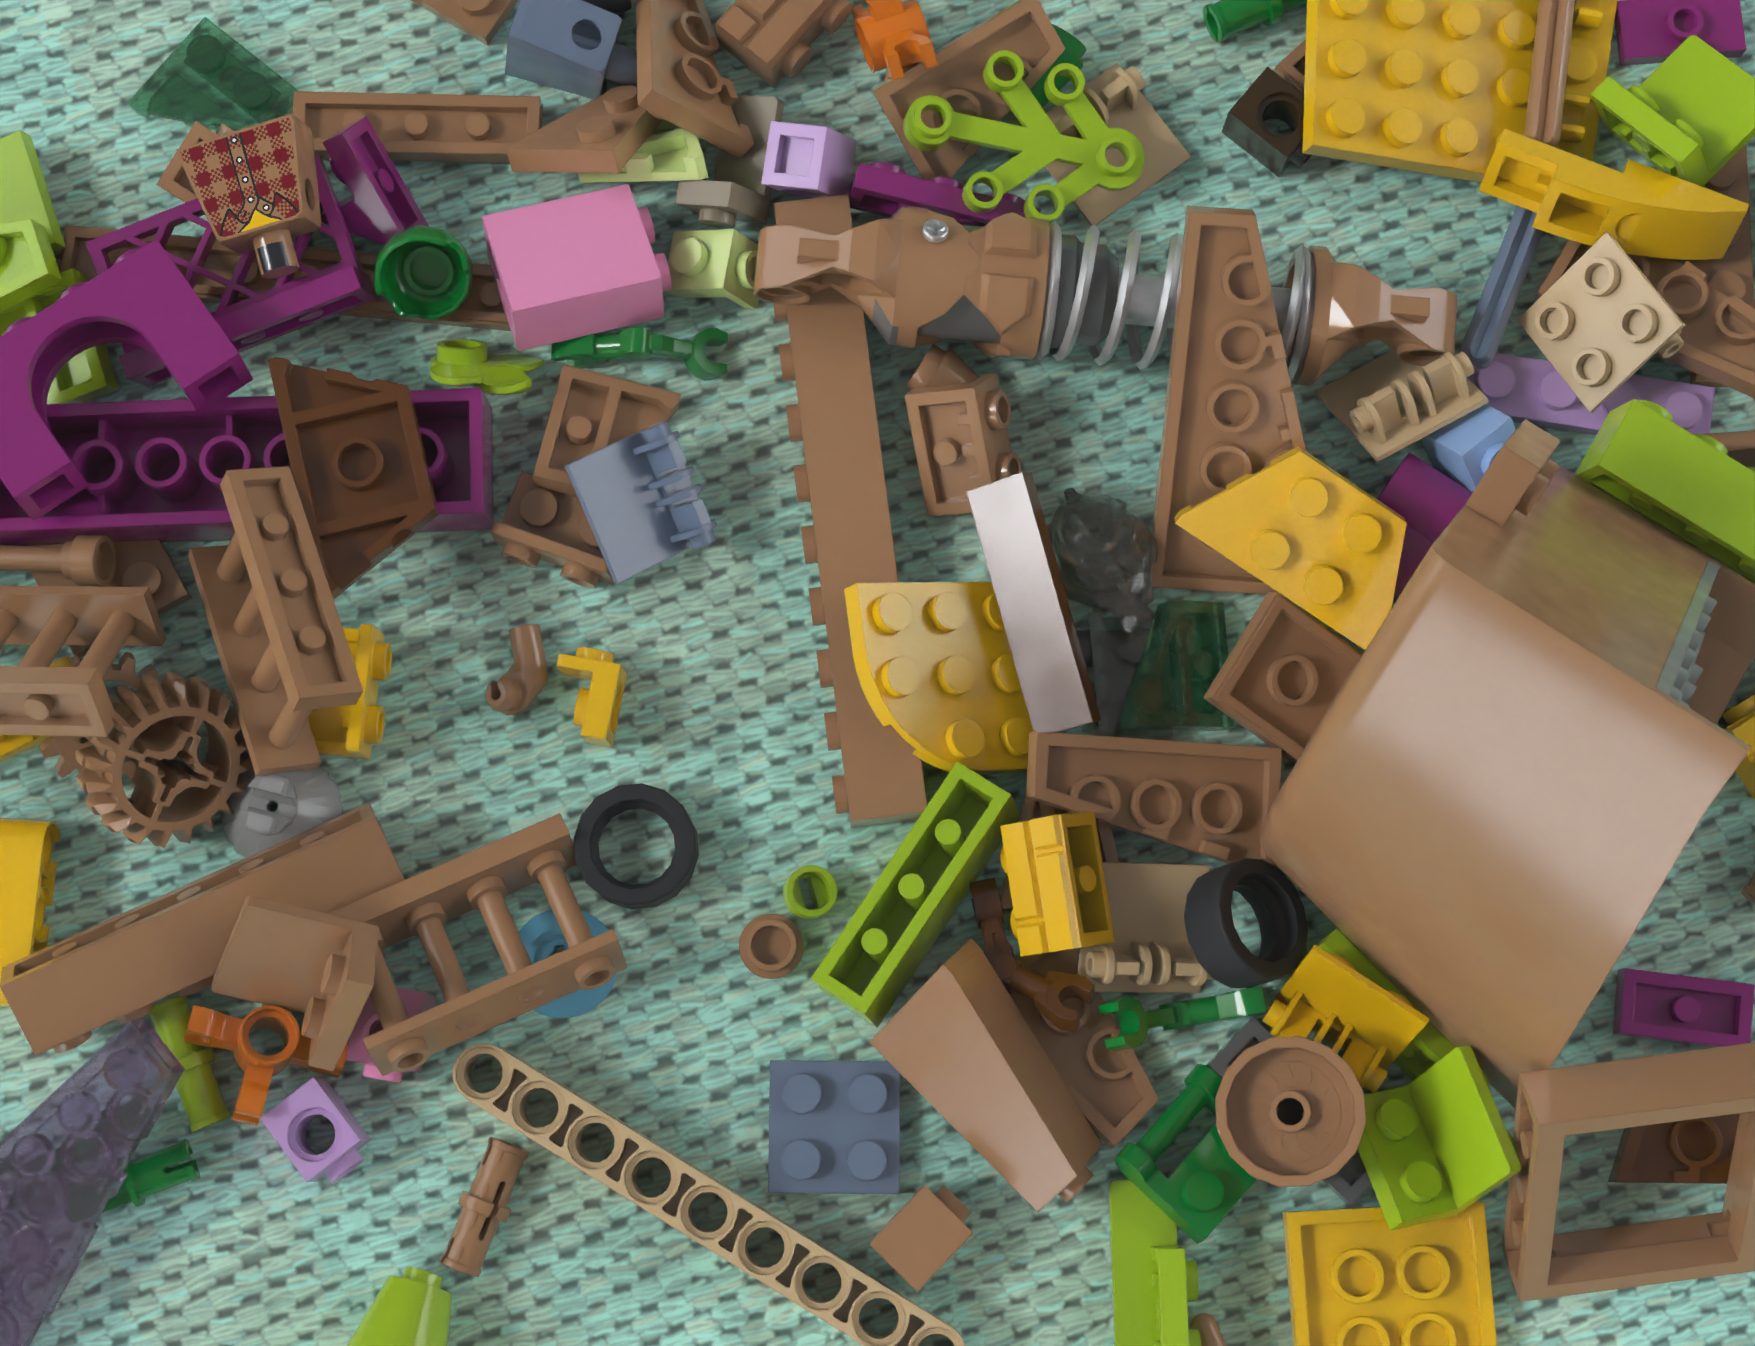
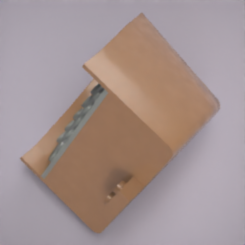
[1260,419,1755,1110]

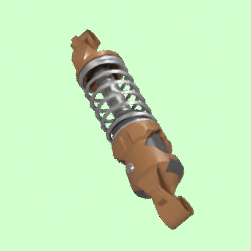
[753,206,1457,386]

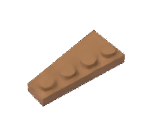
[1537,240,1755,398]
[1026,732,1282,867]

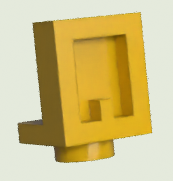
[556,647,627,748]

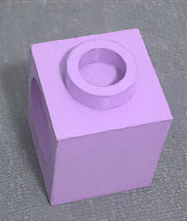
[761,121,857,198]
[260,1077,371,1184]

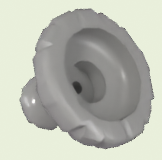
[220,766,343,858]

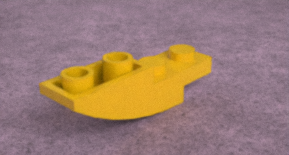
[1478,128,1749,260]

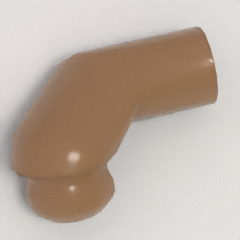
[485,624,549,715]

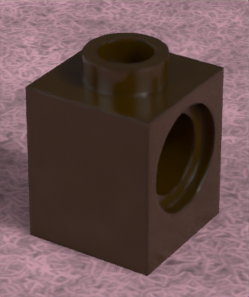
[1222,66,1312,177]

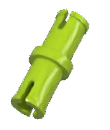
[147,996,232,1132]

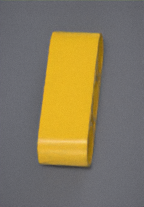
[0,818,60,1007]

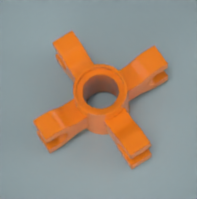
[851,0,938,82]
[183,1004,349,1126]

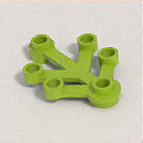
[903,50,1145,225]

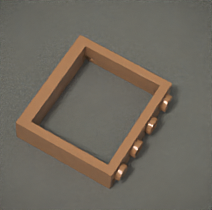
[1502,1042,1755,1302]

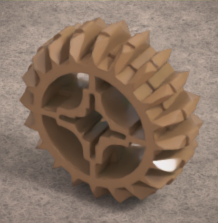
[74,671,254,848]

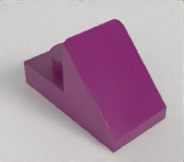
[321,116,429,245]

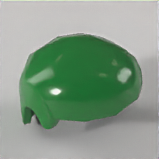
[375,225,473,320]

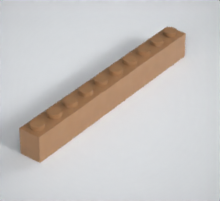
[764,194,927,828]

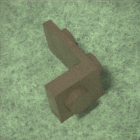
[675,95,784,228]

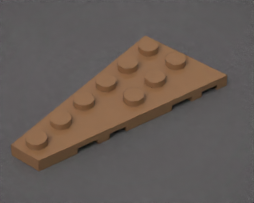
[1147,206,1306,595]

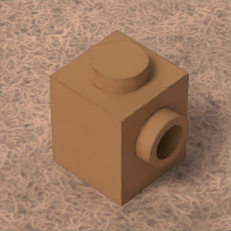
[869,1185,973,1292]

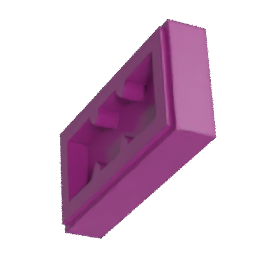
[1614,0,1747,66]

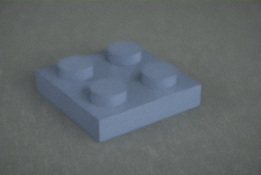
[768,1060,900,1194]

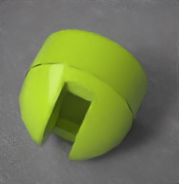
[783,865,838,919]

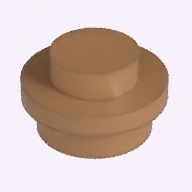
[739,914,804,979]

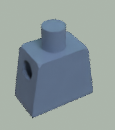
[505,0,637,99]

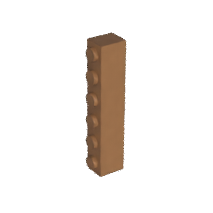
[0,802,405,1056]

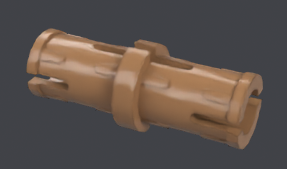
[439,1137,529,1277]

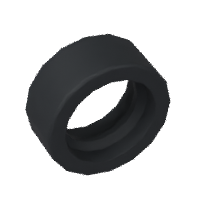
[574,783,699,909]
[1184,858,1308,988]

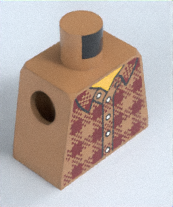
[176,114,321,279]

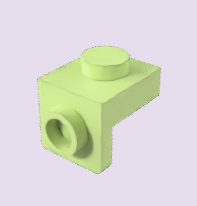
[665,229,759,308]

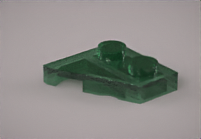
[127,17,298,131]
[1121,599,1235,731]

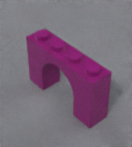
[0,239,253,521]

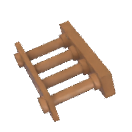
[188,466,363,776]
[0,586,167,737]
[327,813,628,1076]

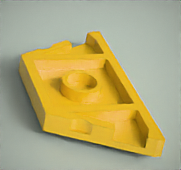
[1174,446,1407,650]

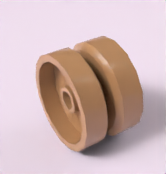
[1215,1036,1366,1187]

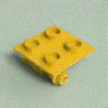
[1262,944,1430,1093]

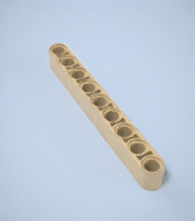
[453,1043,965,1346]

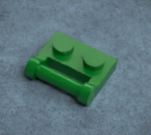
[1114,1064,1257,1244]

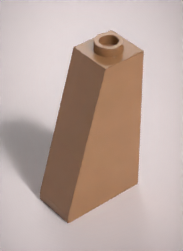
[870,938,1102,1212]

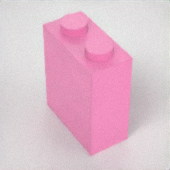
[482,184,672,351]

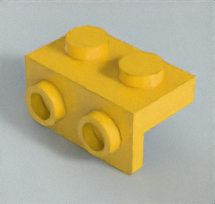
[308,624,392,760]

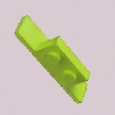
[1108,1180,1201,1346]

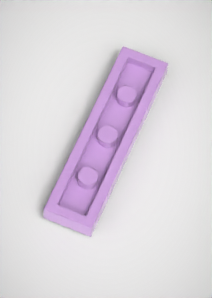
[1467,353,1715,435]

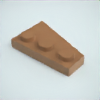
[636,0,755,158]
[871,0,1065,181]

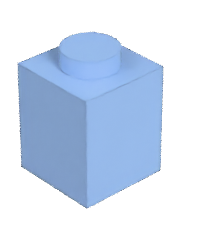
[1421,404,1516,493]

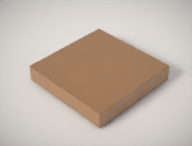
[1203,591,1363,764]

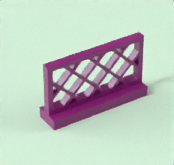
[85,151,378,387]

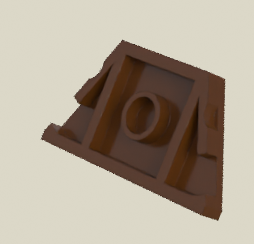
[268,357,439,600]

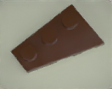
[1608,1113,1740,1184]

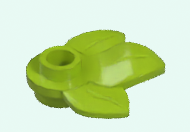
[430,339,544,395]

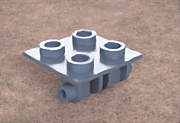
[564,420,717,584]

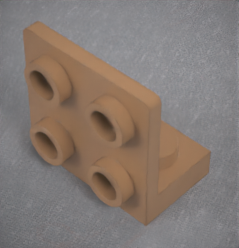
[211,896,379,1071]

